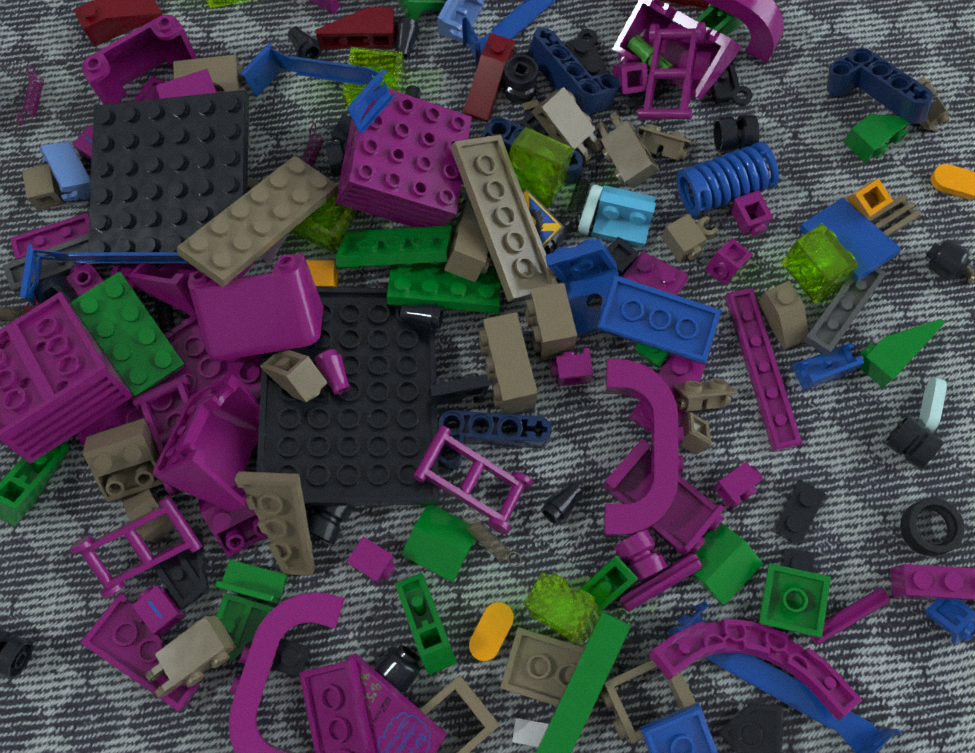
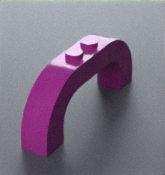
[704,0,784,63]
[604,359,684,538]
[229,592,345,753]

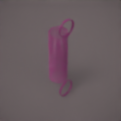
[16,65,44,126]
[301,123,324,167]

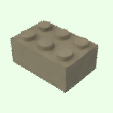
[479,312,538,414]

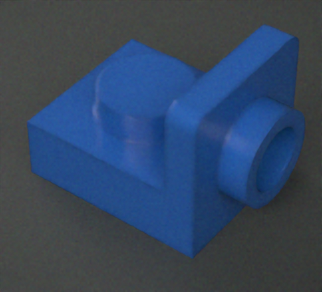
[926,599,975,645]

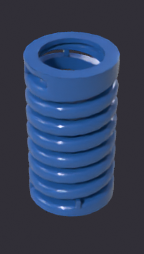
[676,141,779,216]

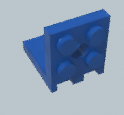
[545,239,619,337]

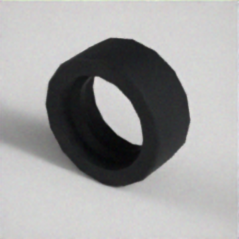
[900,497,965,557]

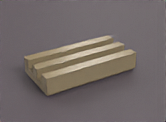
[867,194,922,237]

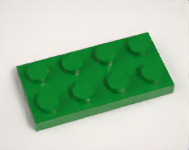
[335,225,453,269]
[387,262,500,314]
[70,271,186,397]

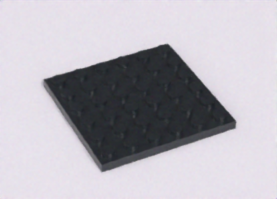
[87,90,249,267]

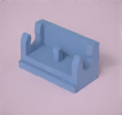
[437,0,484,43]
[40,141,91,201]

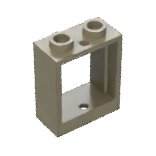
[600,659,696,743]
[420,675,500,753]

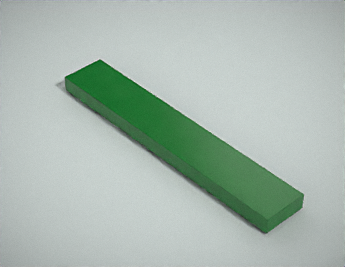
[535,611,631,753]

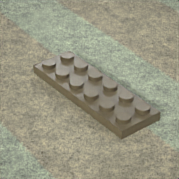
[450,134,557,302]
[177,156,338,287]

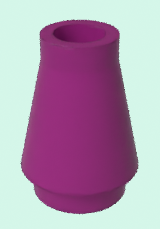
[314,349,350,395]

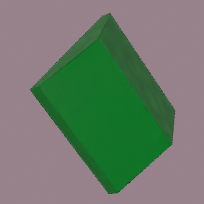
[401,505,480,583]
[685,523,763,606]
[759,563,831,638]

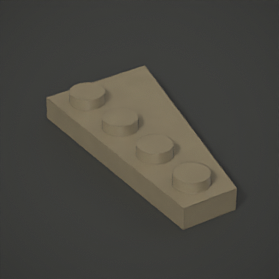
[234,472,315,576]

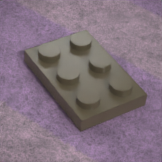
[500,627,592,717]

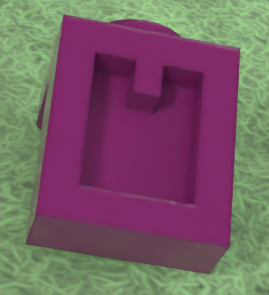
[705,238,753,286]

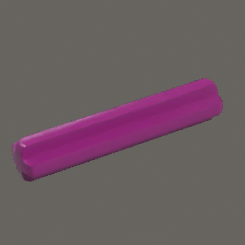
[619,553,702,612]
[809,588,890,644]

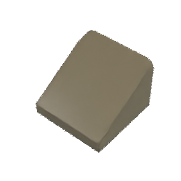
[678,411,711,454]

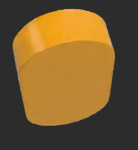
[931,164,975,200]
[469,602,514,661]

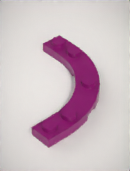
[649,619,863,721]

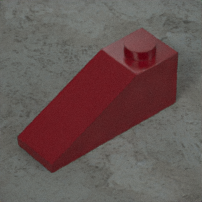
[73,0,163,47]
[316,6,395,49]
[463,33,515,123]

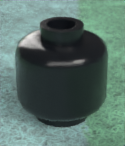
[925,239,972,280]
[374,645,420,693]

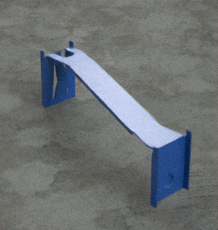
[462,0,557,70]
[240,43,396,134]
[20,244,188,306]
[666,601,903,753]

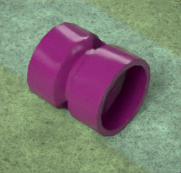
[614,529,668,585]

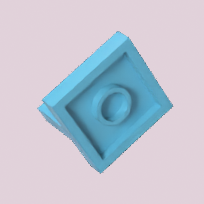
[592,185,656,249]

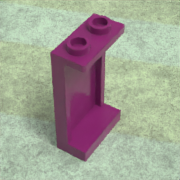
[602,438,725,557]

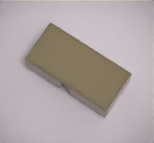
[522,99,539,113]

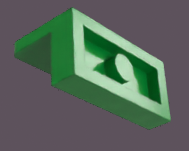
[215,560,288,605]

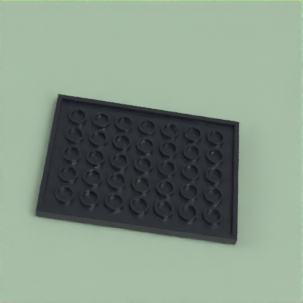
[257,287,439,506]

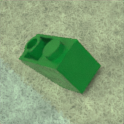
[843,114,910,163]

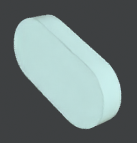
[577,184,603,236]
[918,377,947,432]

